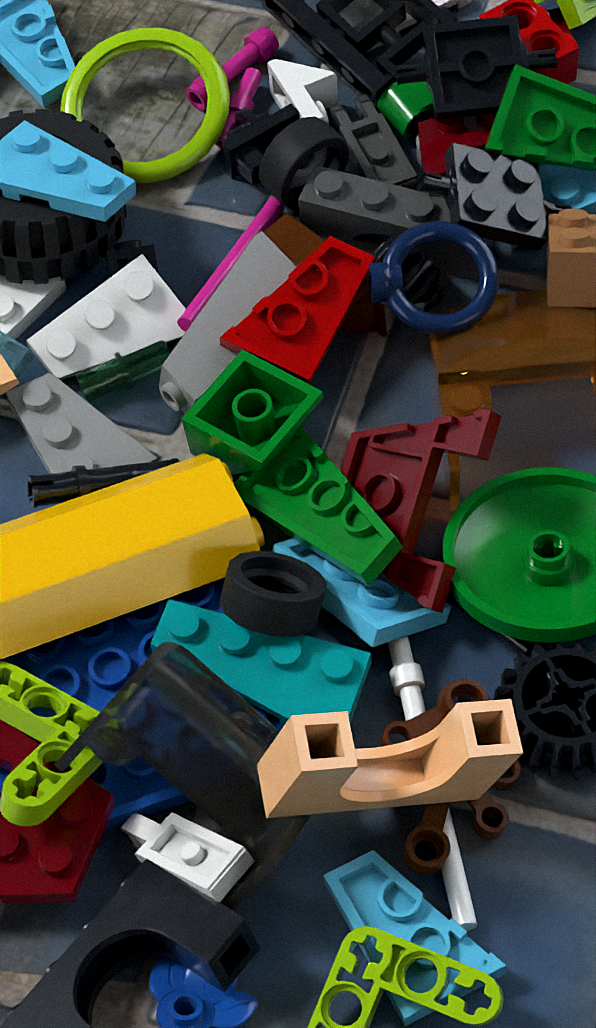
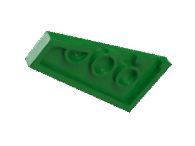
[484,64,596,171]

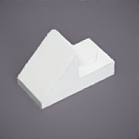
[268,59,338,125]

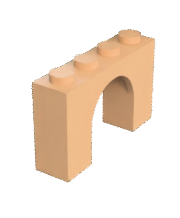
[257,699,523,818]

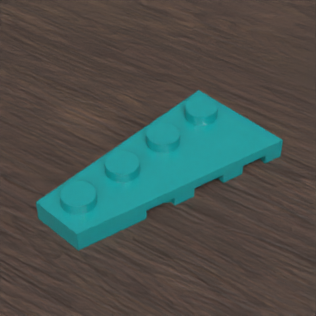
[150,599,372,725]

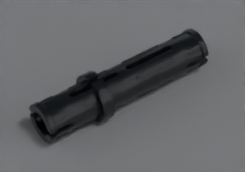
[27,458,180,508]

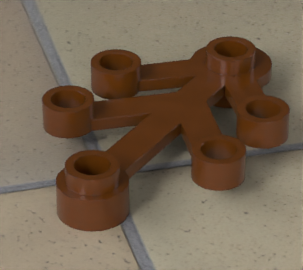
[380,679,521,875]

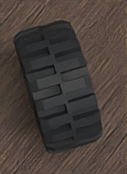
[0,109,127,285]

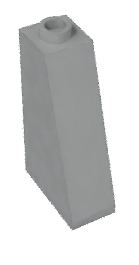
[159,231,296,414]

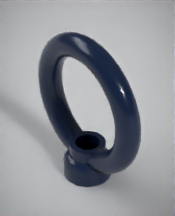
[368,221,499,335]

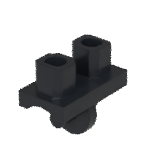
[222,103,299,185]

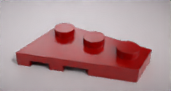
[220,236,375,385]

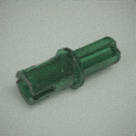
[75,340,171,403]

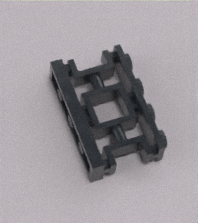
[261,0,458,114]

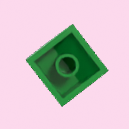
[181,349,324,475]

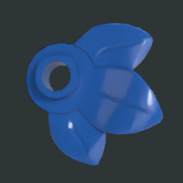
[149,959,258,1028]

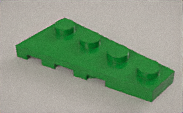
[234,425,403,586]

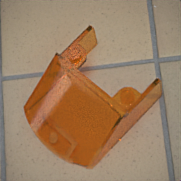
[425,290,596,513]

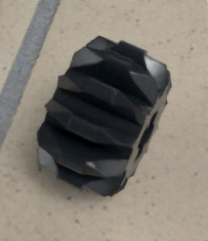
[374,234,452,313]

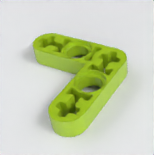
[0,661,115,827]
[308,926,504,1028]

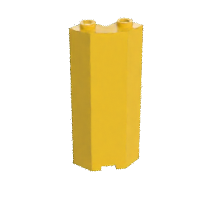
[0,453,265,660]

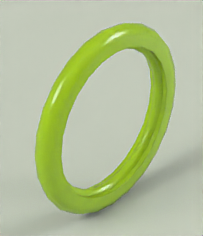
[60,28,230,183]

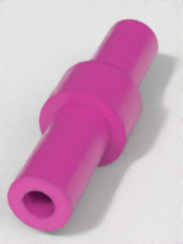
[215,67,263,149]

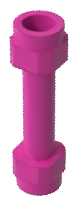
[186,27,279,111]

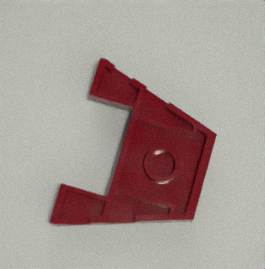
[340,409,502,613]
[0,720,115,904]

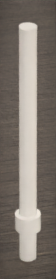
[388,636,477,931]

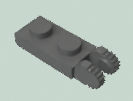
[329,94,417,190]

